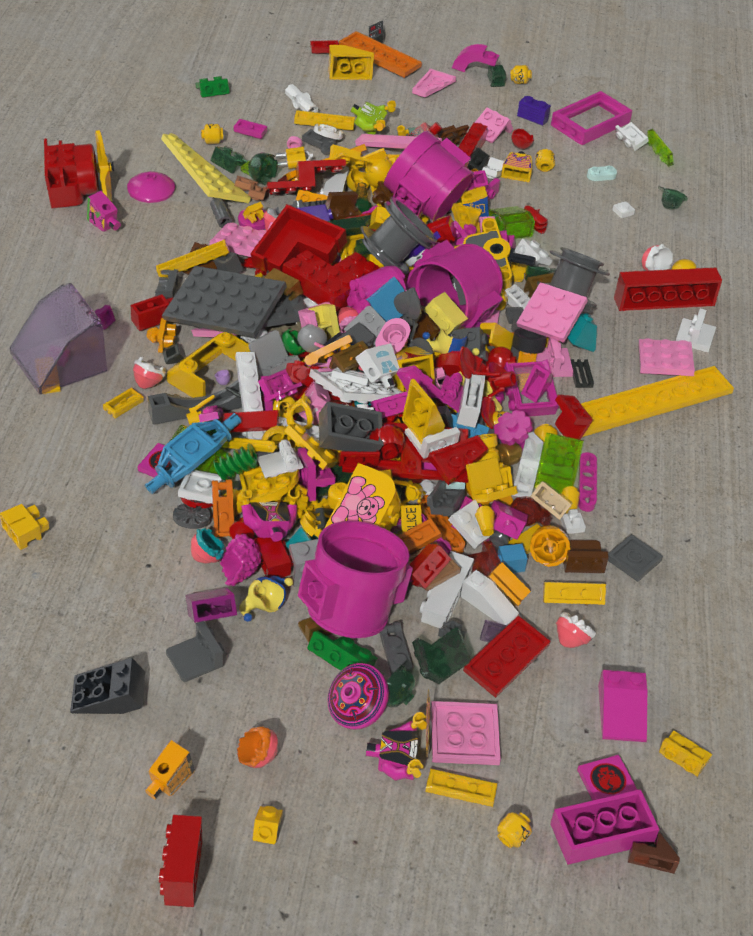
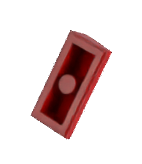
[338,451,380,467]

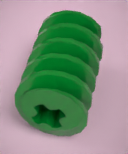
[213,443,258,481]

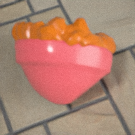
[237,727,278,768]

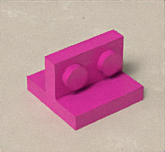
[298,448,335,502]

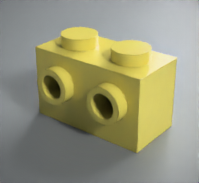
[424,292,468,335]

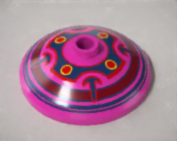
[327,663,389,730]

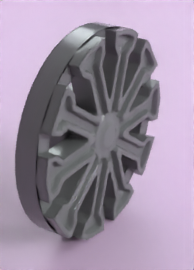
[173,503,211,529]

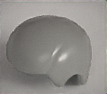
[297,324,327,353]

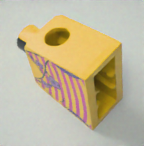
[501,151,532,183]

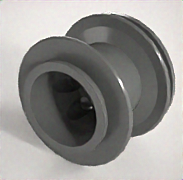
[361,197,437,274]
[536,247,610,313]

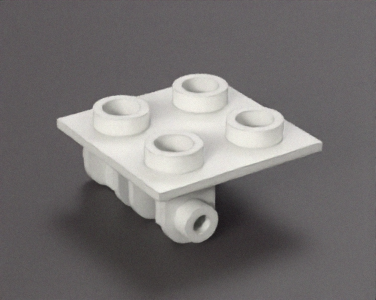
[257,440,303,478]

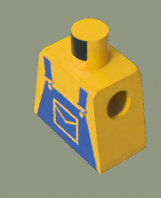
[456,186,489,219]

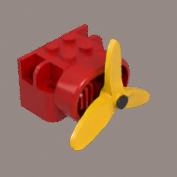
[44,130,115,208]

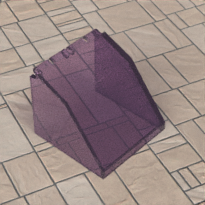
[10,283,107,395]

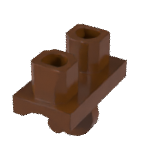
[372,181,393,208]

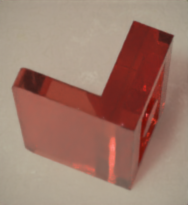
[467,541,501,577]

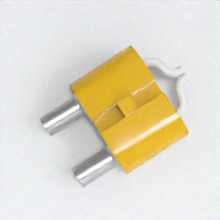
[275,146,313,169]

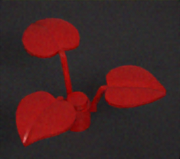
[458,346,516,429]

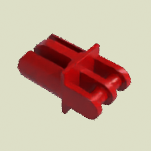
[522,206,548,234]

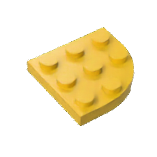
[239,466,300,503]

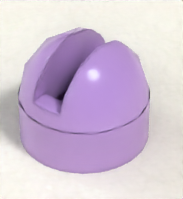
[215,370,230,385]

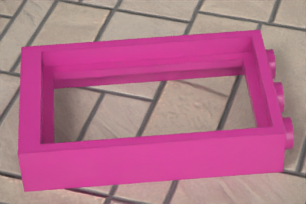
[551,91,633,145]

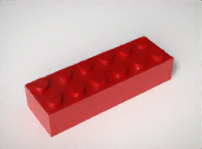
[614,267,722,311]

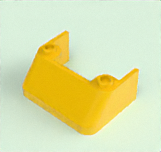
[166,332,251,398]

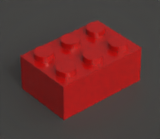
[159,815,203,907]

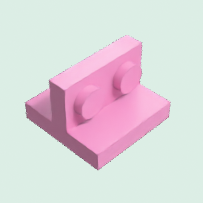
[536,338,573,377]

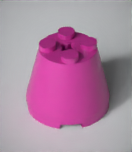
[347,266,407,314]

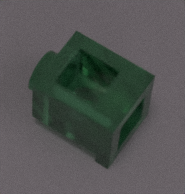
[487,65,506,87]

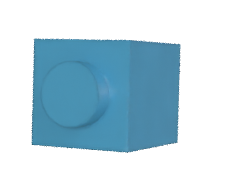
[495,544,528,573]

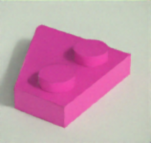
[397,365,446,399]

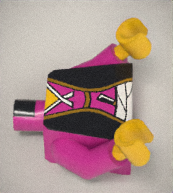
[237,489,300,542]
[366,712,427,781]

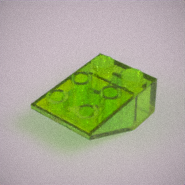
[488,206,535,238]
[534,432,584,493]

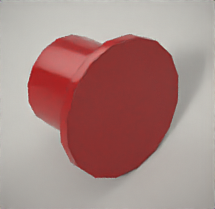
[229,517,254,539]

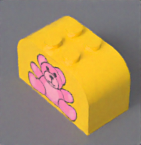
[325,463,401,532]

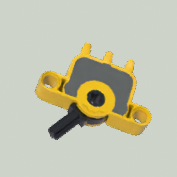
[454,218,536,290]

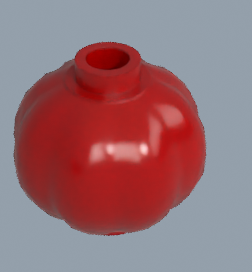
[486,346,517,368]
[369,424,404,460]

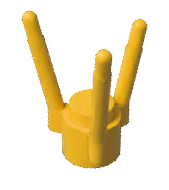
[186,395,222,425]
[393,480,426,506]

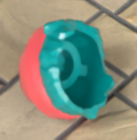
[191,528,225,564]

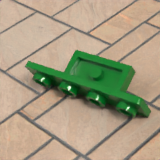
[307,631,384,676]

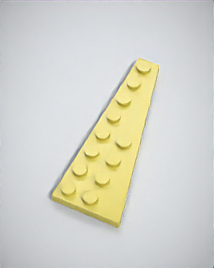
[161,133,251,203]

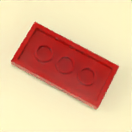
[463,615,551,698]

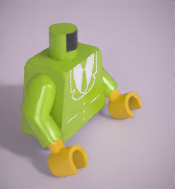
[350,100,396,134]

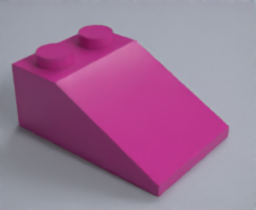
[598,670,648,742]

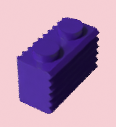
[517,96,551,126]

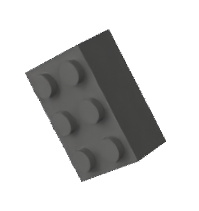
[319,402,383,452]

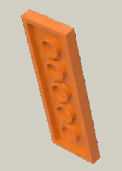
[339,31,422,78]

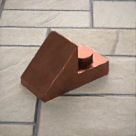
[628,833,680,874]

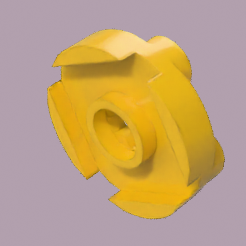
[300,510,322,538]

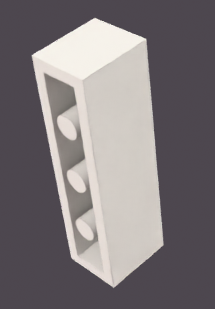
[419,551,474,628]

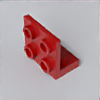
[555,394,593,447]

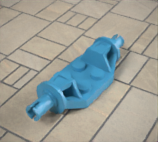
[145,413,241,495]

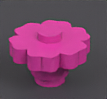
[494,410,533,445]

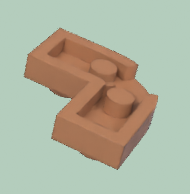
[234,175,266,201]

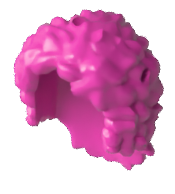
[220,534,261,586]

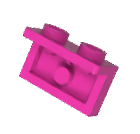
[258,369,302,401]

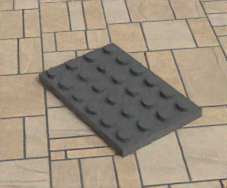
[162,266,287,338]

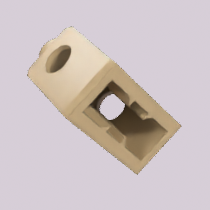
[530,481,572,520]

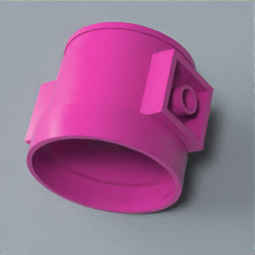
[384,131,474,222]
[406,240,503,333]
[297,521,413,638]

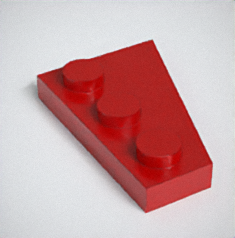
[428,435,488,485]

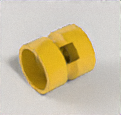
[477,433,500,462]

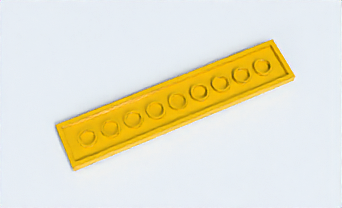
[581,366,734,437]

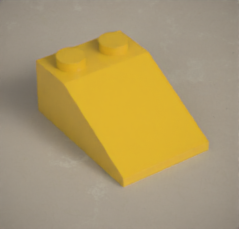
[328,45,374,80]
[402,379,445,444]

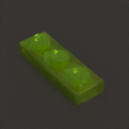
[647,129,674,167]

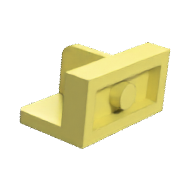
[308,303,340,340]

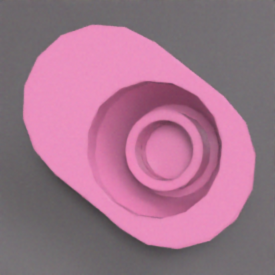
[375,318,410,353]

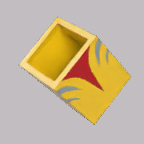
[392,346,435,392]

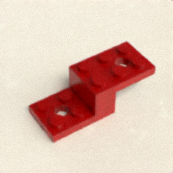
[265,159,346,195]

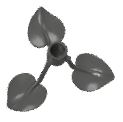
[394,287,435,363]

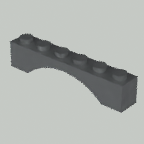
[148,380,261,425]

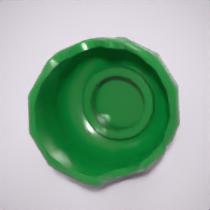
[282,328,305,355]

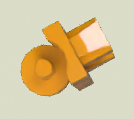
[146,318,177,353]

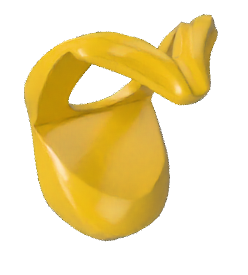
[286,396,314,430]

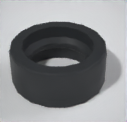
[512,328,547,353]

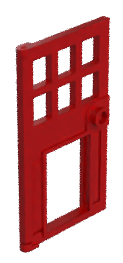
[342,421,469,483]

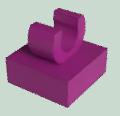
[92,305,116,330]

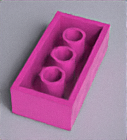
[550,789,659,865]

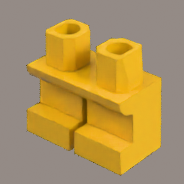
[0,504,49,551]

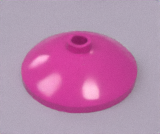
[127,171,175,203]

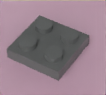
[608,534,663,582]

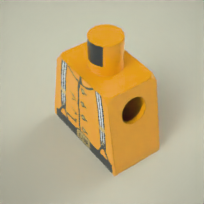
[145,740,195,800]

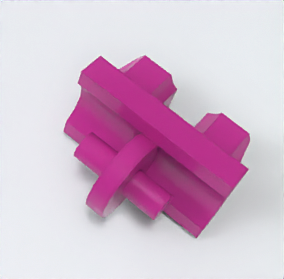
[453,221,476,246]

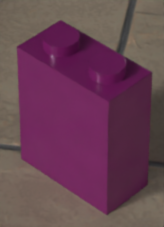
[185,588,237,623]

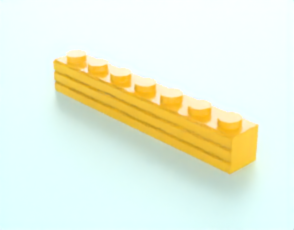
[156,239,230,278]

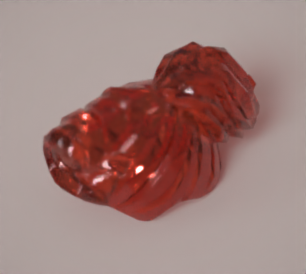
[511,496,553,526]

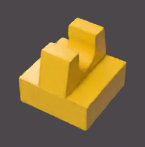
[243,201,264,224]

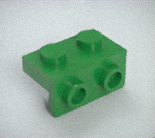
[195,76,230,97]

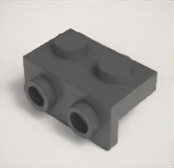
[427,480,465,516]

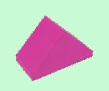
[521,363,552,403]

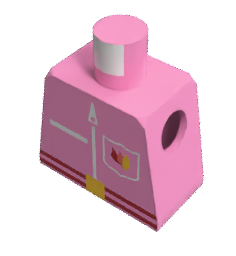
[298,381,331,425]

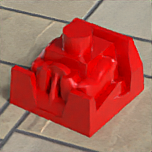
[426,215,457,244]

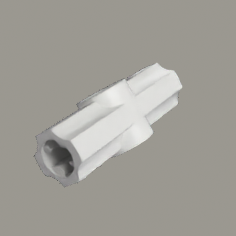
[285,84,318,113]

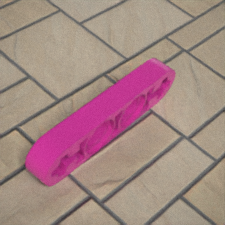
[578,452,597,512]

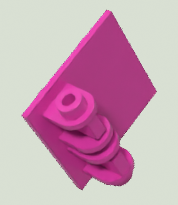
[437,372,463,412]

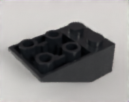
[70,658,145,714]

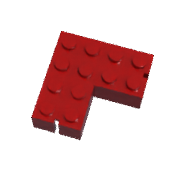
[250,204,347,272]
[282,250,381,313]

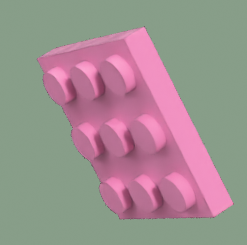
[209,223,267,257]
[516,282,588,342]
[638,338,695,376]
[431,701,501,765]

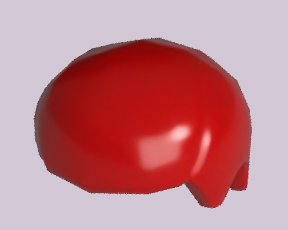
[511,129,534,150]

